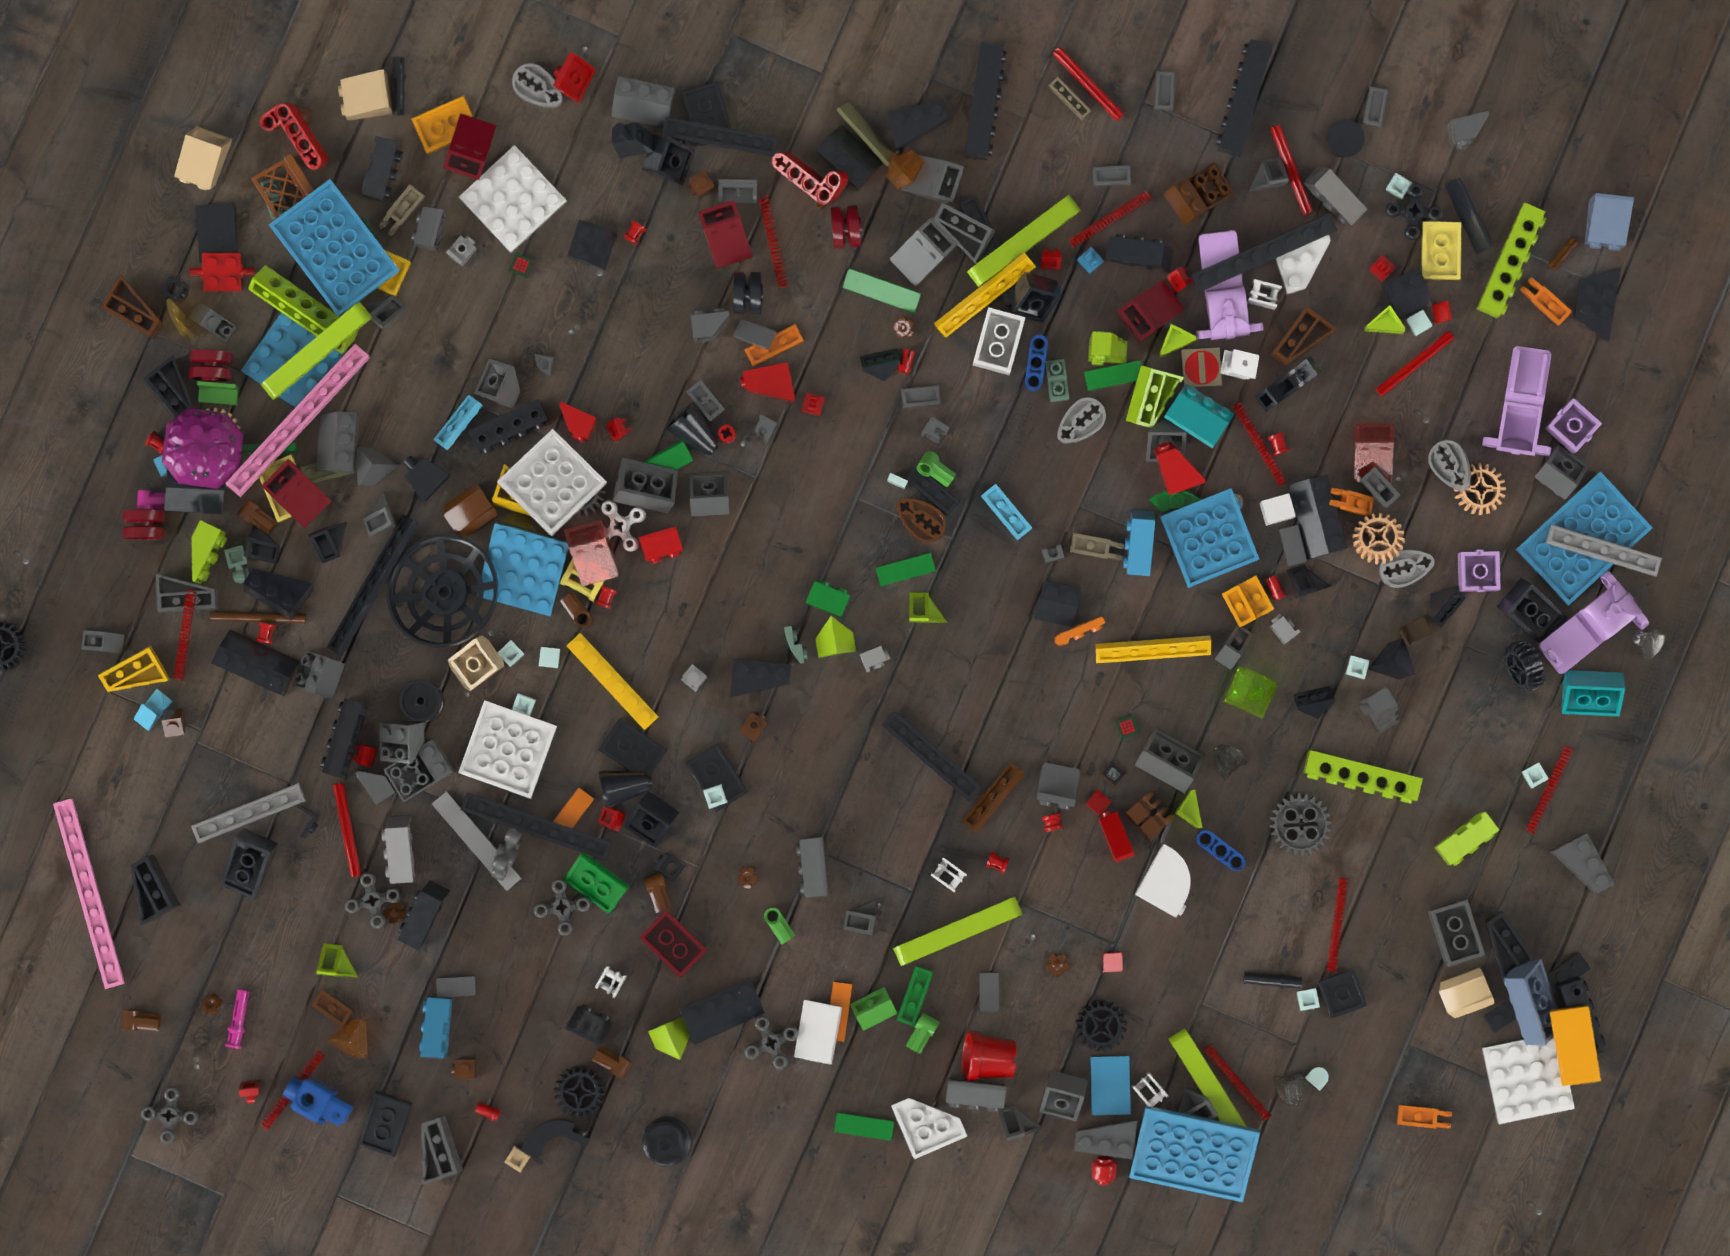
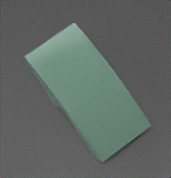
[260,176,288,220]
[1045,359,1069,402]
[784,626,808,664]

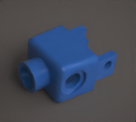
[283,1075,353,1127]

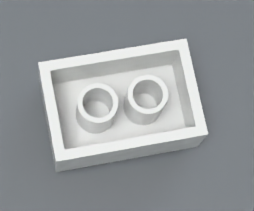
[973,307,1025,375]

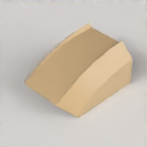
[448,635,504,691]
[1439,967,1495,1018]

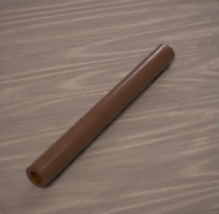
[209,611,307,624]

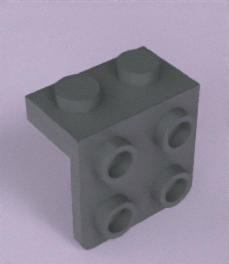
[1036,763,1080,810]

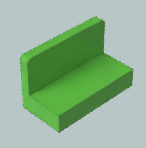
[197,381,239,406]
[850,987,897,1030]

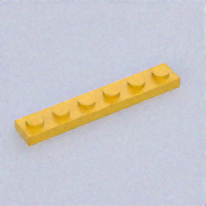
[934,252,1036,338]
[567,633,659,730]
[1095,636,1211,663]

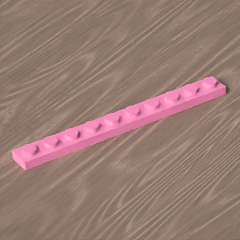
[226,344,370,497]
[53,798,125,989]

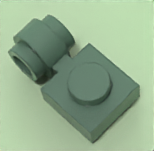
[224,545,249,584]

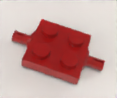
[189,252,255,291]

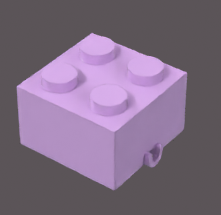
[1544,398,1602,454]
[1458,550,1501,592]

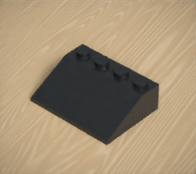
[320,698,369,779]

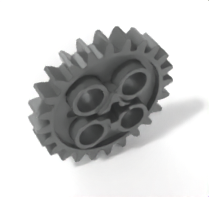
[1269,793,1332,856]

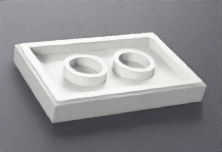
[794,1000,842,1064]

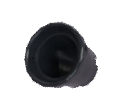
[642,1116,692,1167]

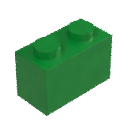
[806,580,850,618]

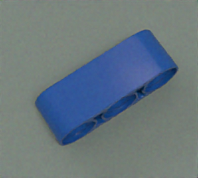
[1025,335,1048,391]
[1196,830,1245,871]

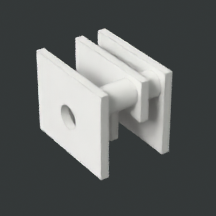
[1247,279,1282,310]
[1220,349,1260,379]
[1260,494,1296,526]
[931,858,967,892]
[595,966,627,998]
[1132,1073,1168,1107]

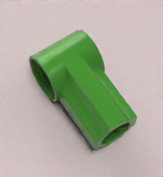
[917,451,956,487]
[764,906,795,945]
[906,1013,940,1054]

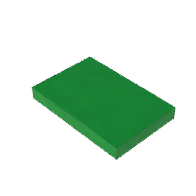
[563,852,629,914]

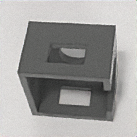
[1042,545,1064,564]

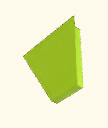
[1364,305,1405,334]
[1159,324,1197,357]
[909,592,947,623]
[815,616,856,658]
[1175,790,1202,828]
[317,943,358,977]
[648,1017,690,1060]

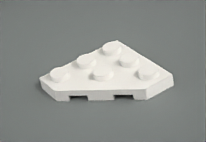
[1275,235,1331,295]
[891,1098,967,1159]

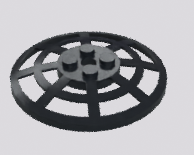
[387,534,499,648]

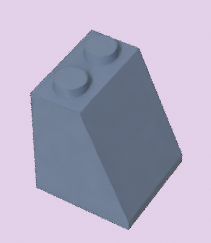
[1584,193,1634,251]

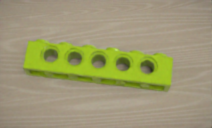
[1476,202,1546,318]
[248,265,359,354]
[1303,750,1423,804]

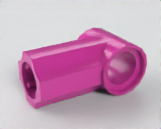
[137,490,165,510]

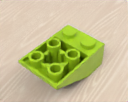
[192,520,227,584]

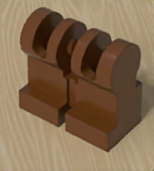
[1124,790,1175,841]

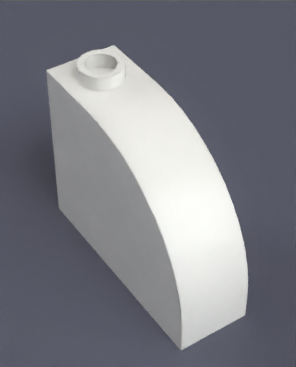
[1135,844,1190,917]

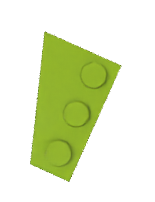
[1088,331,1127,366]
[1126,365,1184,428]
[1434,812,1499,866]

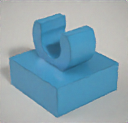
[1077,247,1104,274]

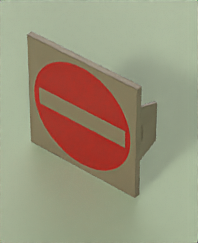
[1181,347,1222,387]

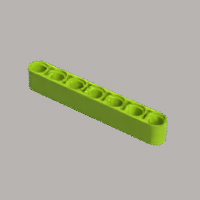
[967,195,1081,287]
[261,302,372,400]
[893,897,1023,966]
[1168,1028,1247,1127]

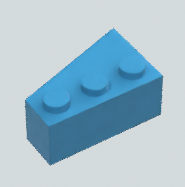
[1123,510,1155,576]
[420,997,452,1058]

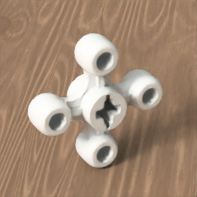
[594,500,646,552]

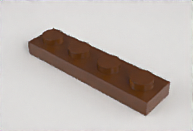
[962,762,1025,833]

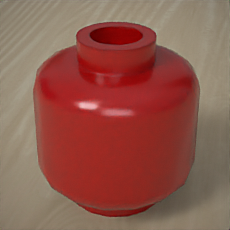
[1091,1155,1117,1186]

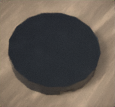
[1326,119,1365,158]

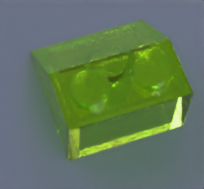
[1224,666,1277,719]

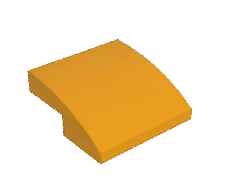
[1222,575,1275,627]

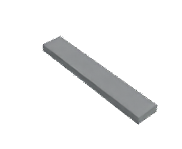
[1545,525,1662,577]
[191,783,306,844]
[432,791,522,891]

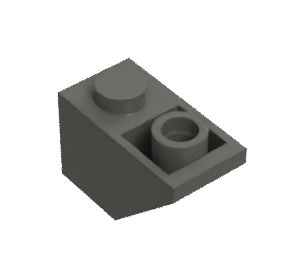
[189,302,237,343]

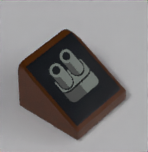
[1100,761,1127,788]

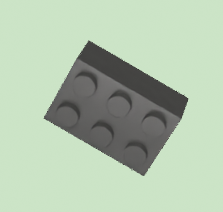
[1428,899,1485,967]

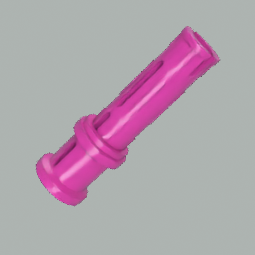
[225,989,250,1049]

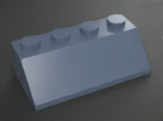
[1504,959,1557,1045]

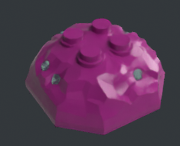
[162,408,244,489]

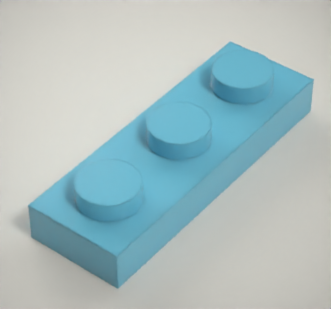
[433,395,482,450]
[981,484,1032,541]

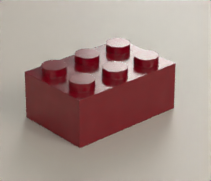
[639,910,708,978]

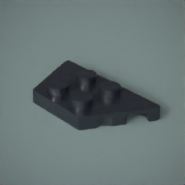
[1573,268,1621,341]

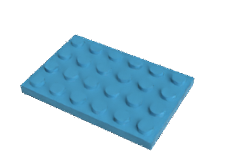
[269,179,400,317]
[1515,472,1653,606]
[1129,1105,1260,1202]

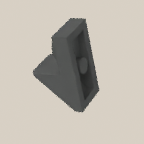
[1360,467,1401,508]

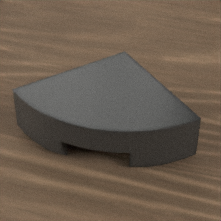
[535,354,554,376]

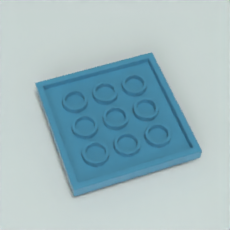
[241,312,348,408]
[1160,488,1259,588]
[477,522,570,616]

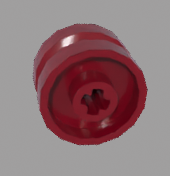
[831,205,862,249]
[189,350,233,382]
[122,509,165,540]

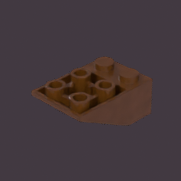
[1164,162,1235,226]

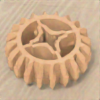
[1454,463,1506,515]
[1353,513,1405,565]

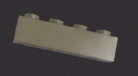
[1049,77,1091,121]

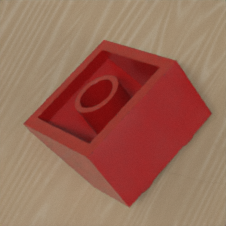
[559,402,598,443]
[639,526,684,564]

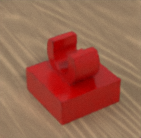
[1041,247,1061,270]
[1369,255,1396,282]
[1167,267,1193,293]
[801,392,825,416]
[605,417,631,442]
[352,744,378,767]
[239,1080,261,1104]

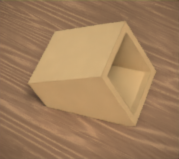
[338,69,393,120]
[174,126,232,190]

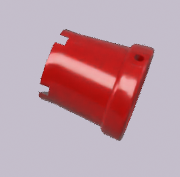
[962,1030,1017,1082]

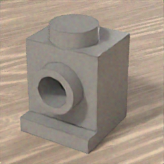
[446,235,477,267]
[1270,614,1300,645]
[860,646,890,673]
[681,664,708,692]

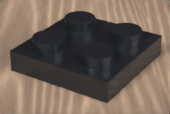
[1318,969,1368,1019]

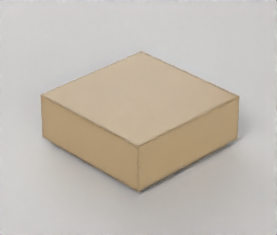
[505,1146,531,1173]

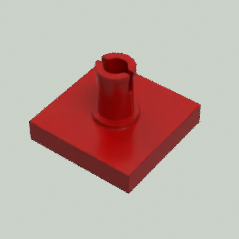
[553,52,596,103]

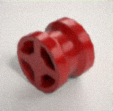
[1042,814,1063,832]

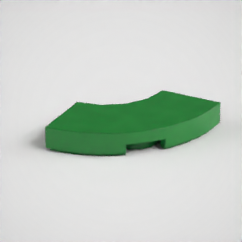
[1149,490,1201,514]

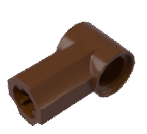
[237,499,277,534]
[560,592,593,629]
[643,872,672,913]
[121,1010,161,1031]
[592,1046,633,1080]

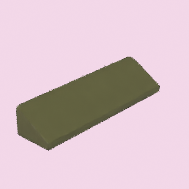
[837,103,899,167]

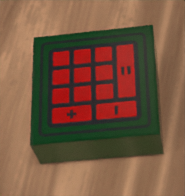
[509,253,534,278]
[1115,715,1139,739]

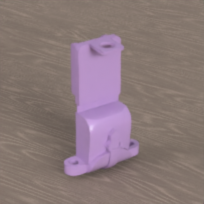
[1196,230,1264,340]
[1482,346,1551,456]
[1539,571,1649,674]

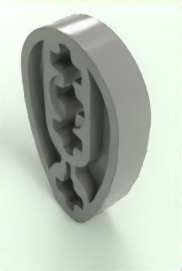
[512,63,563,108]
[1057,398,1106,444]
[1428,440,1471,491]
[1379,550,1435,588]

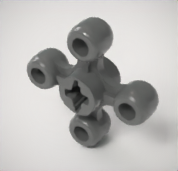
[491,828,522,881]
[344,872,401,929]
[534,879,591,936]
[744,1016,798,1070]
[141,1086,199,1144]

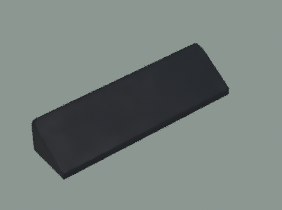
[1445,177,1492,254]

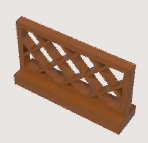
[251,154,314,219]

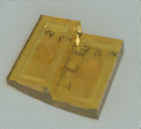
[166,298,195,341]

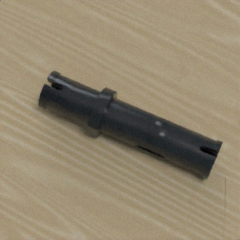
[391,57,406,116]
[1243,971,1302,989]

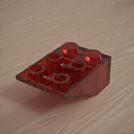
[1353,424,1394,483]
[564,520,619,586]

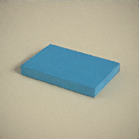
[1090,1056,1131,1115]

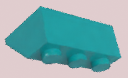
[1164,384,1234,448]
[1562,670,1625,716]

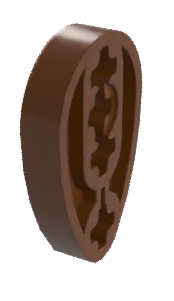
[896,498,946,543]

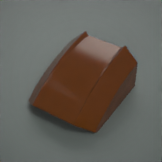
[444,483,499,538]

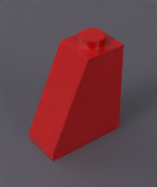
[740,362,795,402]
[1153,442,1206,495]
[1098,810,1135,862]

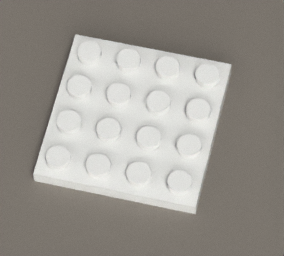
[459,145,567,253]
[497,429,607,536]
[458,700,557,799]
[1482,1036,1575,1124]

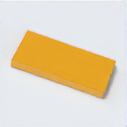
[1550,1005,1601,1086]

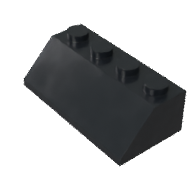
[1288,474,1347,559]
[211,630,300,696]
[679,978,765,1045]

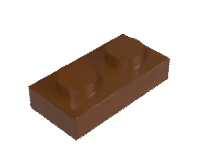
[311,989,354,1027]

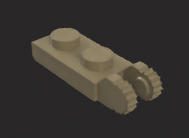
[378,184,426,237]
[1070,533,1125,561]

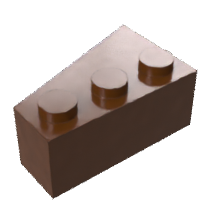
[101,275,163,339]
[1271,306,1337,366]

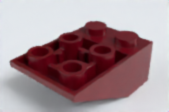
[443,113,497,180]
[698,200,753,269]
[1117,279,1185,344]
[261,459,332,528]

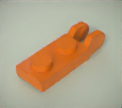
[1520,277,1572,326]
[1329,488,1374,517]
[1054,616,1105,646]
[1397,1105,1452,1128]

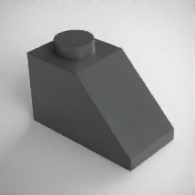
[1215,624,1253,670]
[81,630,124,654]
[355,771,397,805]

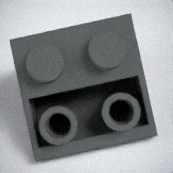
[691,308,730,343]
[293,650,345,700]
[379,720,424,764]

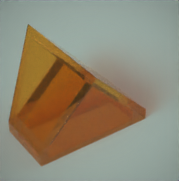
[887,150,926,190]
[326,1019,368,1058]

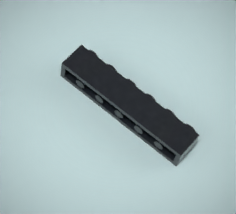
[1216,39,1273,157]
[964,42,1007,161]

